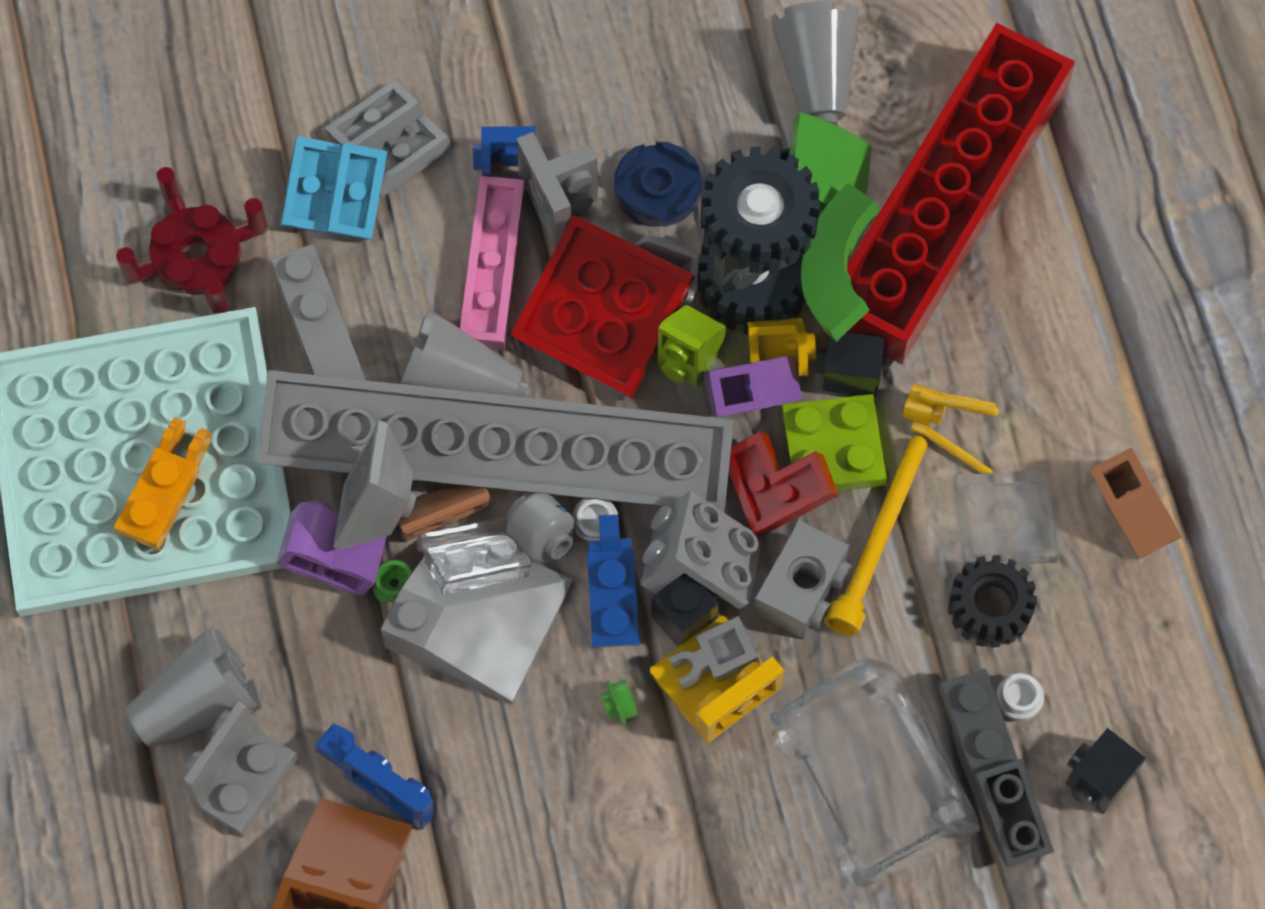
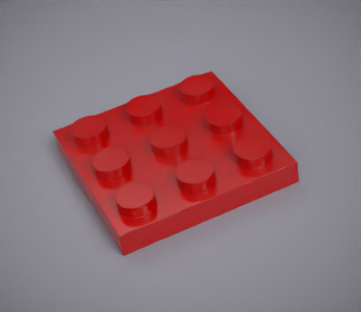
[510,214,696,399]

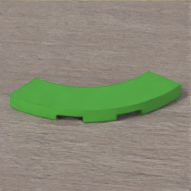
[801,183,880,342]

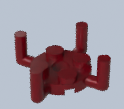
[116,167,267,314]

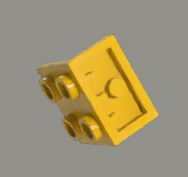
[650,616,784,744]

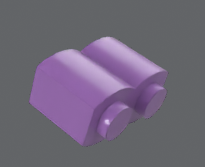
[276,501,387,595]

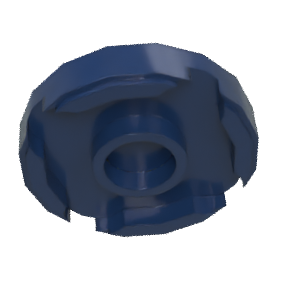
[615,142,702,227]

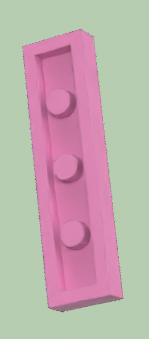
[460,176,525,350]

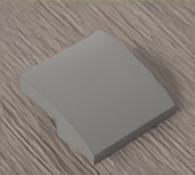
[325,80,453,198]

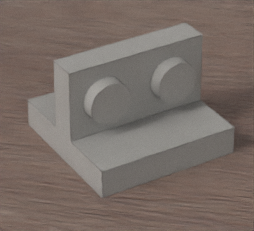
[517,132,598,250]

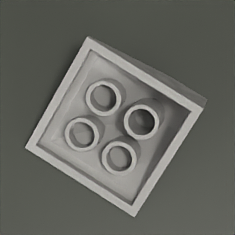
[381,524,574,704]

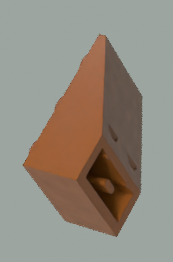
[272,798,413,909]

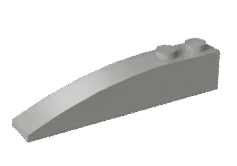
[271,244,366,380]

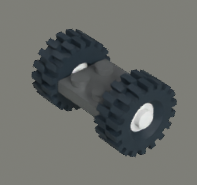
[697,146,820,334]

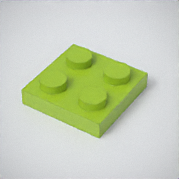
[781,394,887,491]

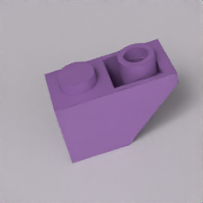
[703,355,802,417]

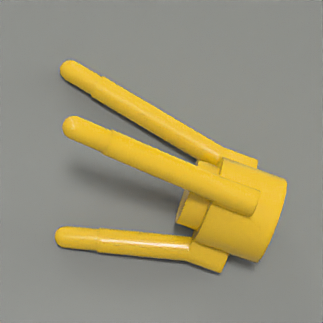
[903,383,999,478]

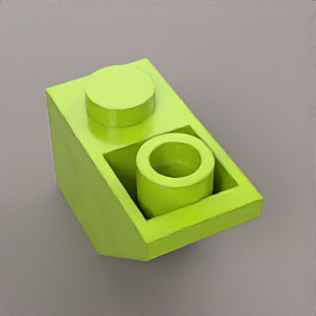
[657,305,726,388]

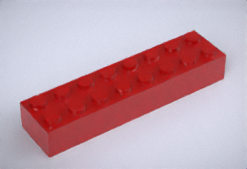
[846,22,1075,364]

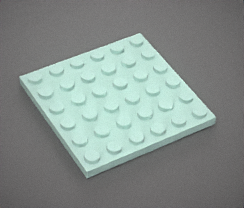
[0,307,291,617]

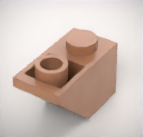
[1090,447,1182,559]

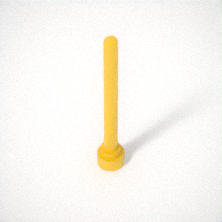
[823,436,927,636]

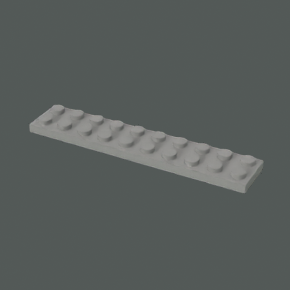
[258,370,734,512]

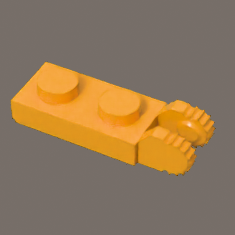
[114,417,212,550]

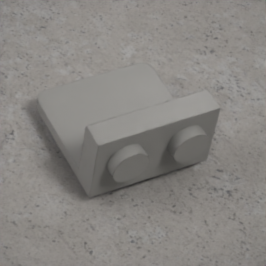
[640,490,762,609]

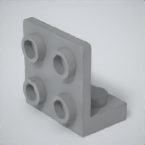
[183,701,298,837]

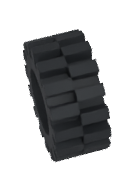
[948,555,1037,648]

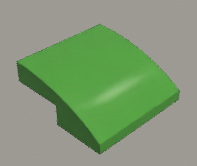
[789,112,872,216]

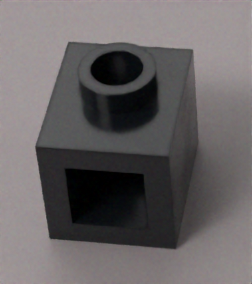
[815,333,884,397]
[651,573,719,647]
[1066,728,1146,814]

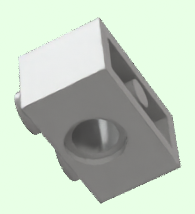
[754,520,852,640]

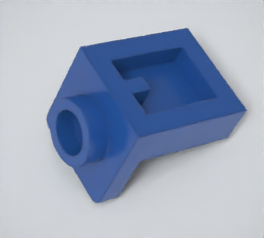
[473,126,536,177]

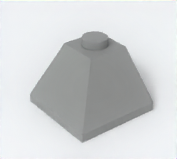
[333,420,416,550]

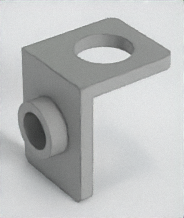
[634,235,699,309]

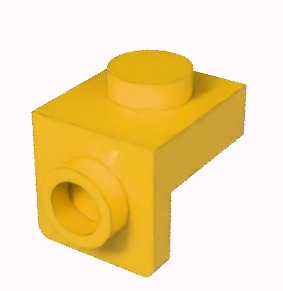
[747,318,816,376]

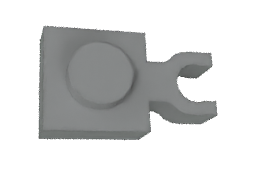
[669,616,761,690]

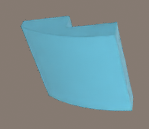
[280,136,387,240]

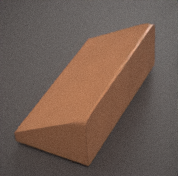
[396,485,490,542]

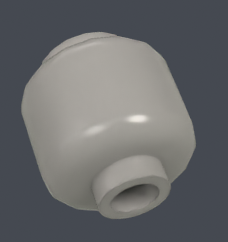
[506,493,576,562]

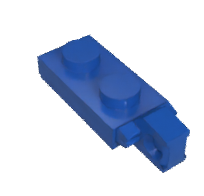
[587,514,640,648]
[315,723,433,830]

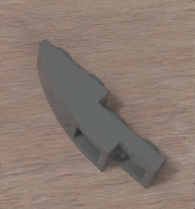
[938,668,1054,868]

